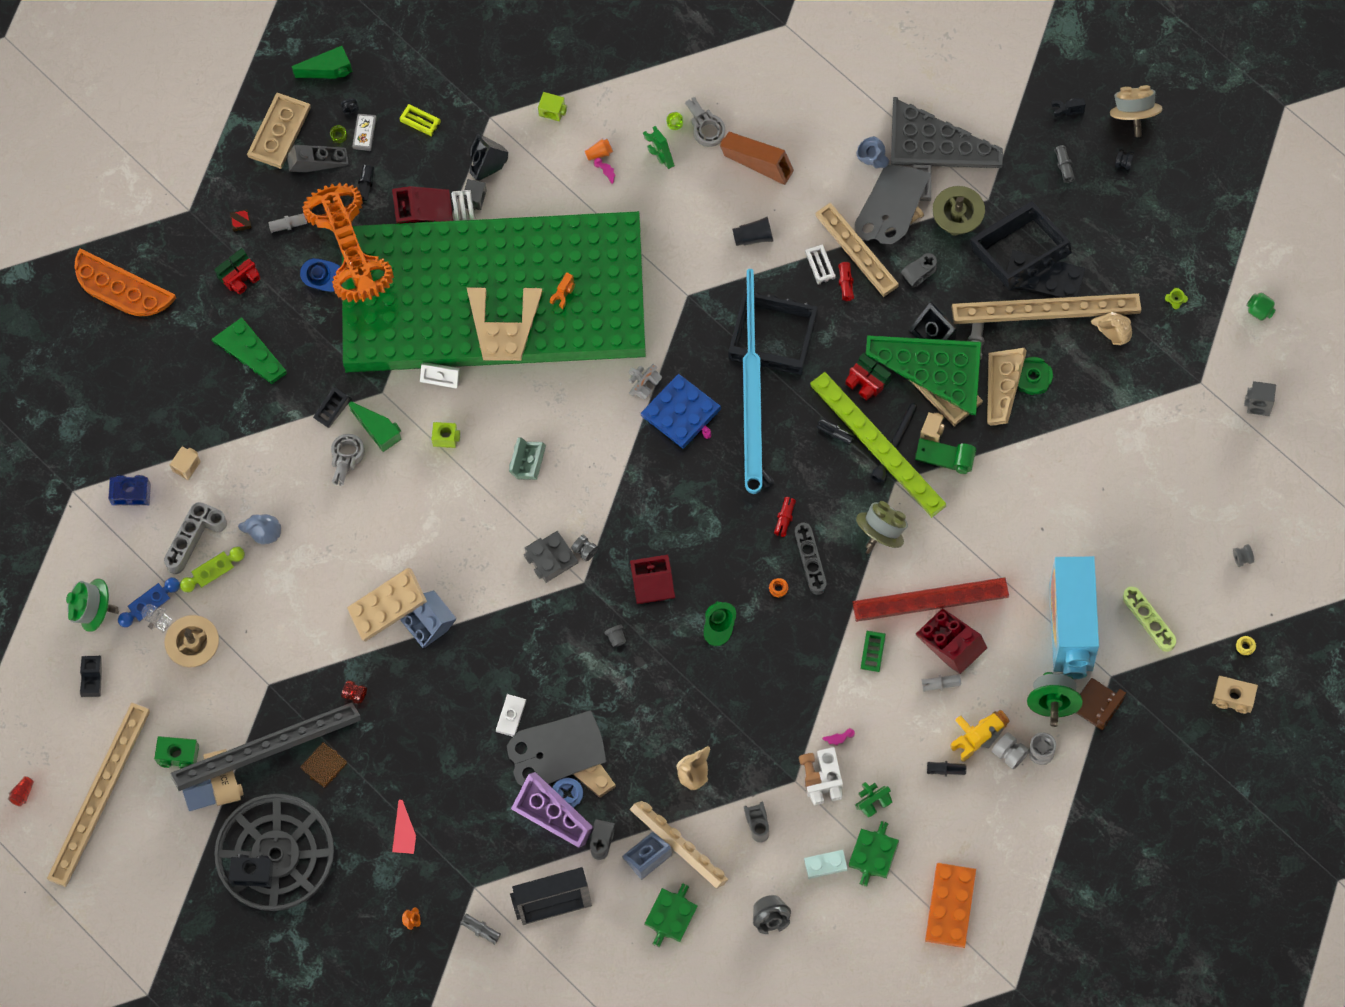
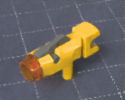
[950,710,1010,762]

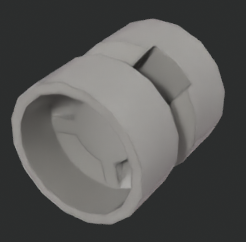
[992,732,1030,769]
[1029,732,1056,765]

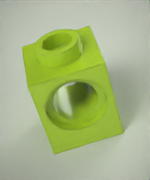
[538,92,567,122]
[431,422,460,448]

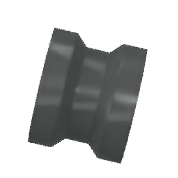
[1233,544,1254,567]

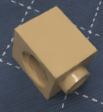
[169,446,201,480]

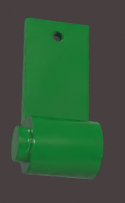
[915,438,976,474]

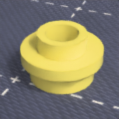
[1236,636,1256,655]

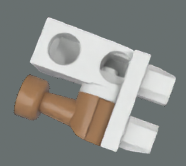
[798,747,843,806]

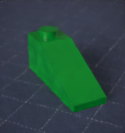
[291,46,352,79]
[348,401,401,452]

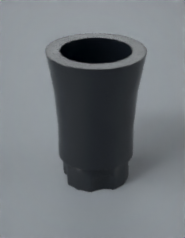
[732,216,773,246]

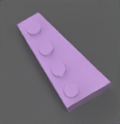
[511,772,593,847]

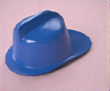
[300,258,340,292]

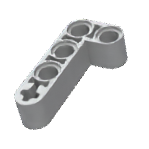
[164,502,227,574]

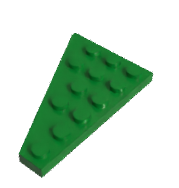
[866,336,981,415]

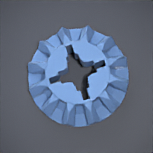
[553,778,583,808]

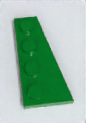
[212,317,287,384]

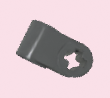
[901,253,937,288]
[744,801,769,842]
[590,819,616,860]

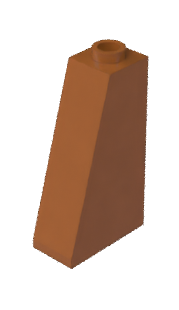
[720,132,794,185]

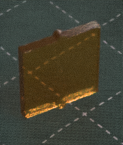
[300,742,347,788]

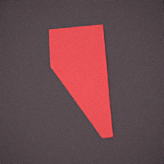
[392,800,416,854]

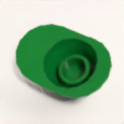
[704,601,736,646]

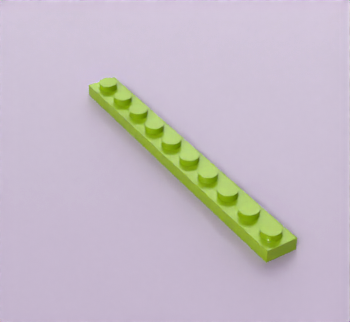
[810,372,947,518]

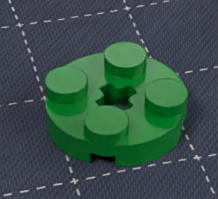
[1018,357,1053,395]

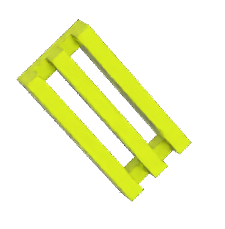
[399,104,441,137]

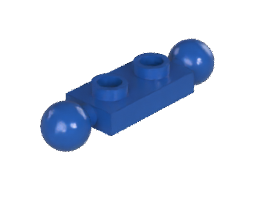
[118,577,180,628]

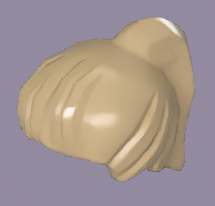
[1091,312,1132,345]
[677,746,710,790]

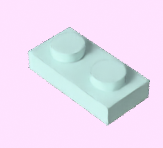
[804,850,847,879]

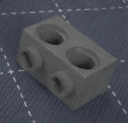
[1244,381,1276,416]

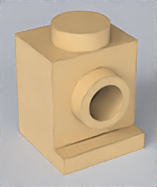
[920,412,945,443]

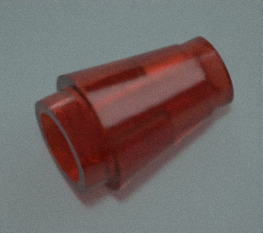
[8,776,34,807]

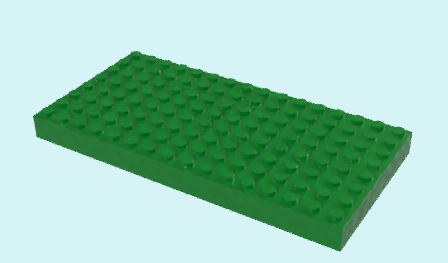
[342,211,646,372]

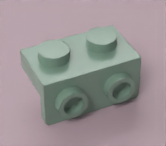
[509,437,546,480]

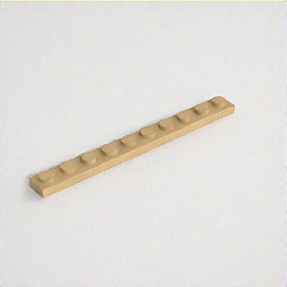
[952,293,1141,324]
[47,702,150,887]

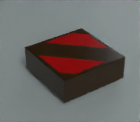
[230,209,252,232]

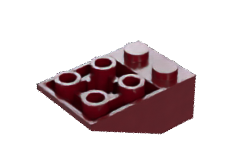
[392,186,453,224]
[916,608,987,674]

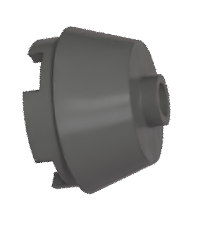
[753,895,791,934]

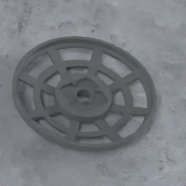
[215,794,334,911]

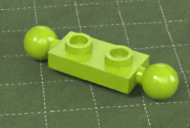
[180,547,245,593]

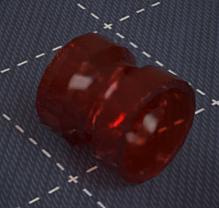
[341,680,367,705]

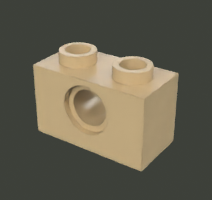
[1212,676,1258,713]

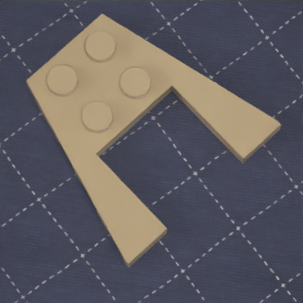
[467,288,543,361]

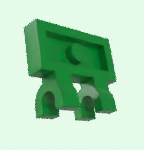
[643,126,675,169]

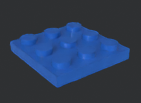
[641,374,721,449]

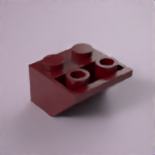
[630,554,675,604]

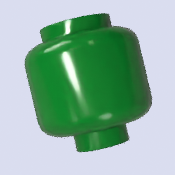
[1246,292,1276,321]

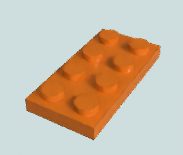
[925,863,976,948]

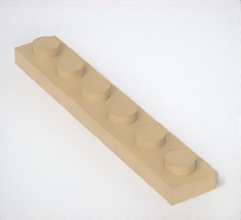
[816,203,899,297]
[630,801,728,888]

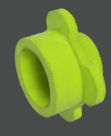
[1165,288,1188,309]

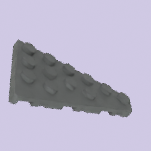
[891,97,1003,168]

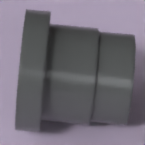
[604,624,627,647]

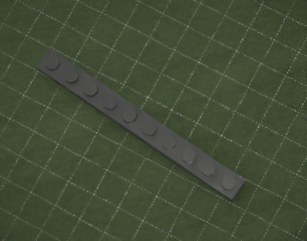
[170,702,361,791]

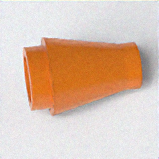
[585,139,613,161]

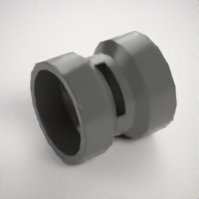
[571,535,598,561]

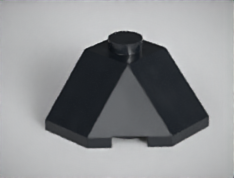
[470,133,509,181]

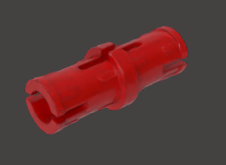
[838,262,854,301]
[774,497,796,537]

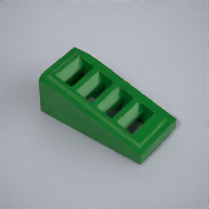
[860,631,886,672]

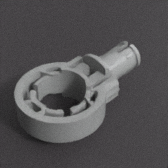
[685,97,725,147]
[331,434,364,486]

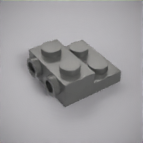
[524,530,578,583]

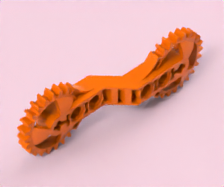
[302,183,394,303]

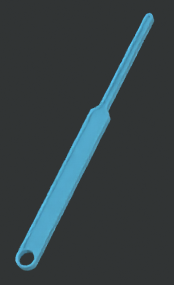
[743,269,762,494]

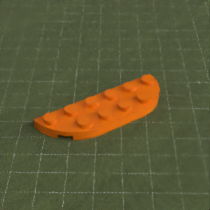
[74,248,176,316]

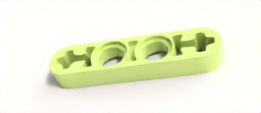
[1123,587,1176,652]

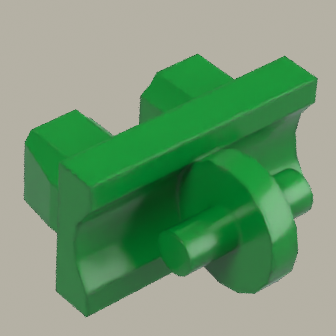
[855,782,893,817]

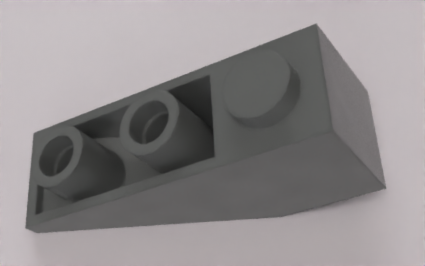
[287,145,349,172]

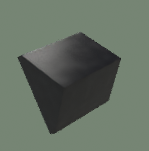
[909,302,957,340]

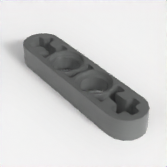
[795,523,827,595]

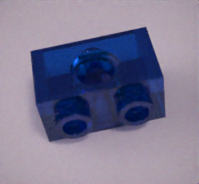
[108,475,151,505]

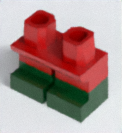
[214,248,260,295]
[845,353,891,400]

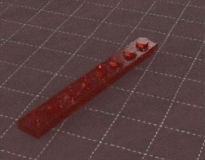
[852,577,1009,622]

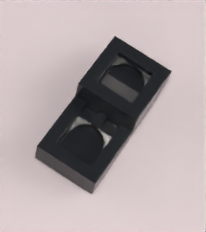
[80,655,102,697]

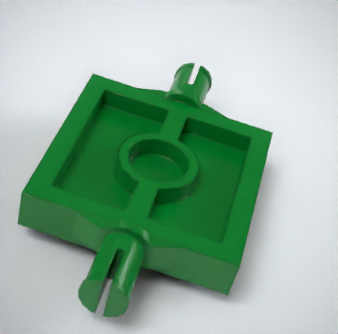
[849,821,899,887]
[644,883,698,947]

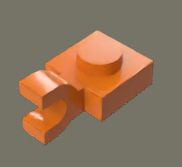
[550,272,575,309]

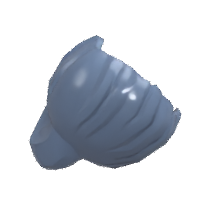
[856,136,889,169]
[238,514,281,544]

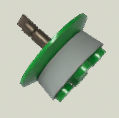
[66,578,119,632]
[1027,672,1082,727]

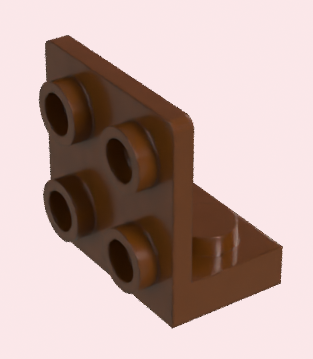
[1076,678,1126,731]

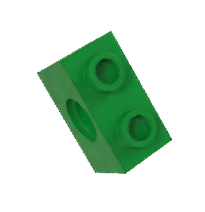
[154,736,199,769]

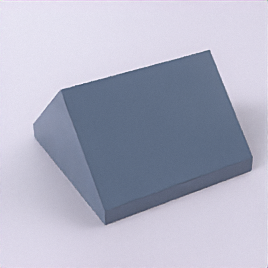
[622,832,672,880]

